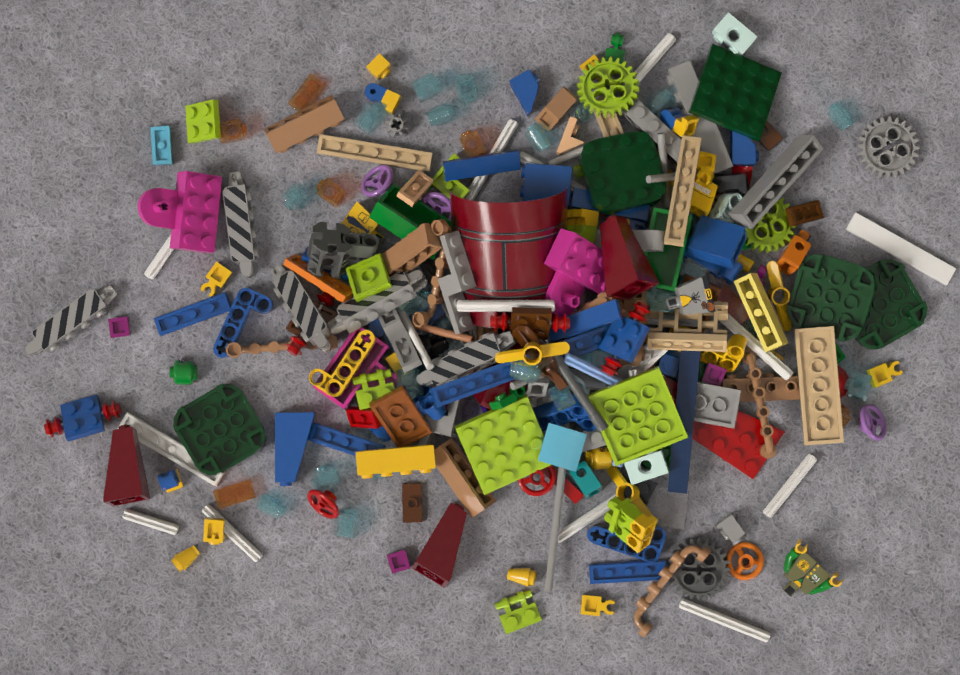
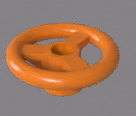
[726,542,764,580]

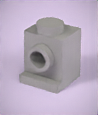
[714,514,745,545]

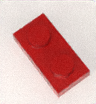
[345,406,382,429]

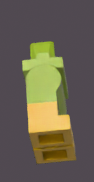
[567,209,599,244]
[604,496,658,553]

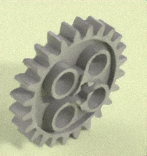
[856,116,920,179]

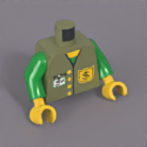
[783,539,844,597]

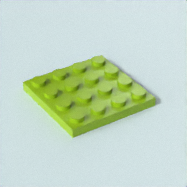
[587,366,688,466]
[454,394,551,495]

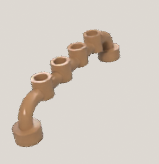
[412,219,452,327]
[226,335,338,358]
[741,348,776,459]
[634,545,711,638]

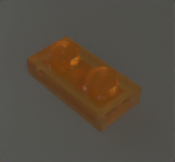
[288,73,326,112]
[213,479,256,509]

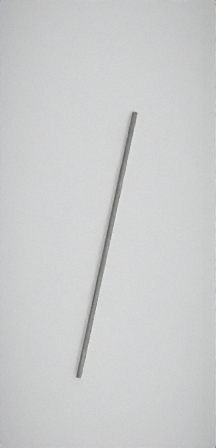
[544,289,587,592]

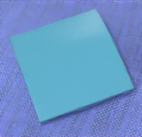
[538,423,587,472]

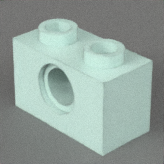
[712,12,757,56]
[624,450,669,485]

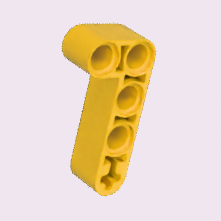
[669,326,747,372]
[309,330,376,397]

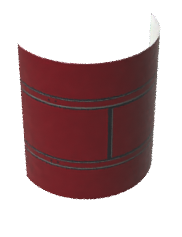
[450,187,568,329]

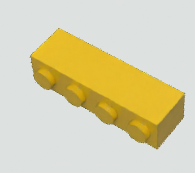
[355,444,436,479]

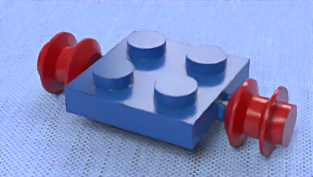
[599,302,650,377]
[44,394,122,442]

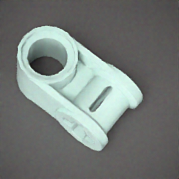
[709,193,742,224]

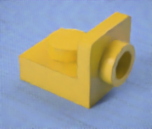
[203,517,226,545]

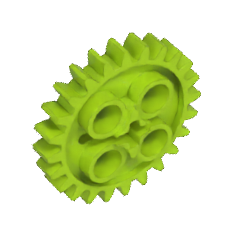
[577,56,639,118]
[735,197,796,253]

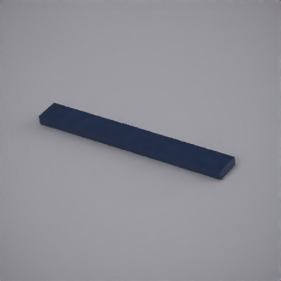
[668,350,701,494]

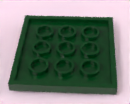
[688,44,782,141]

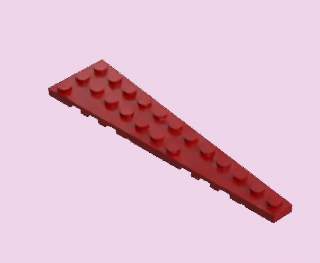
[597,349,785,479]

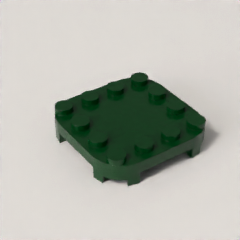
[579,131,667,215]
[787,254,876,341]
[855,259,928,350]
[173,384,266,476]

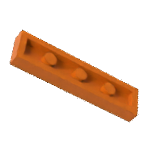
[283,254,354,303]

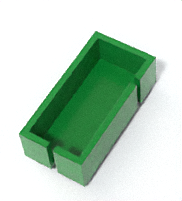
[369,183,452,259]
[644,207,693,292]

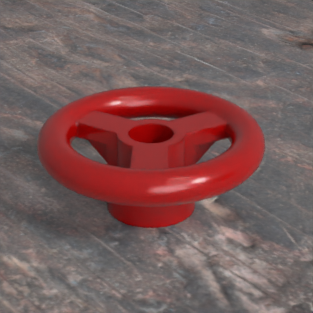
[518,465,556,496]
[307,489,339,519]

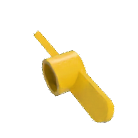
[767,260,792,331]
[495,342,570,365]
[606,465,652,517]

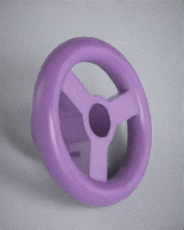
[361,165,393,197]
[422,192,451,220]
[858,404,887,441]

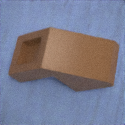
[534,86,578,132]

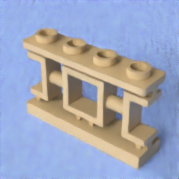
[648,299,728,352]

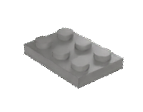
[694,382,742,429]

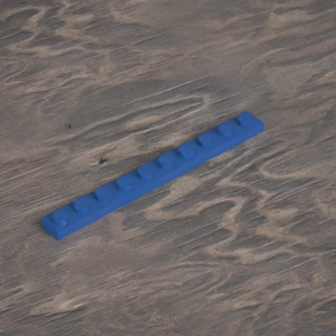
[430,324,611,407]

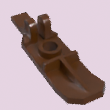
[512,324,568,391]

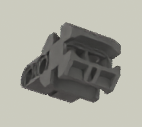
[307,222,379,278]

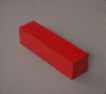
[541,465,584,504]

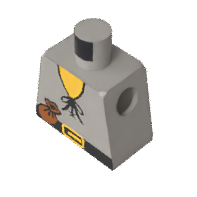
[666,275,716,315]

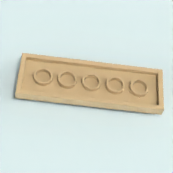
[794,326,844,445]

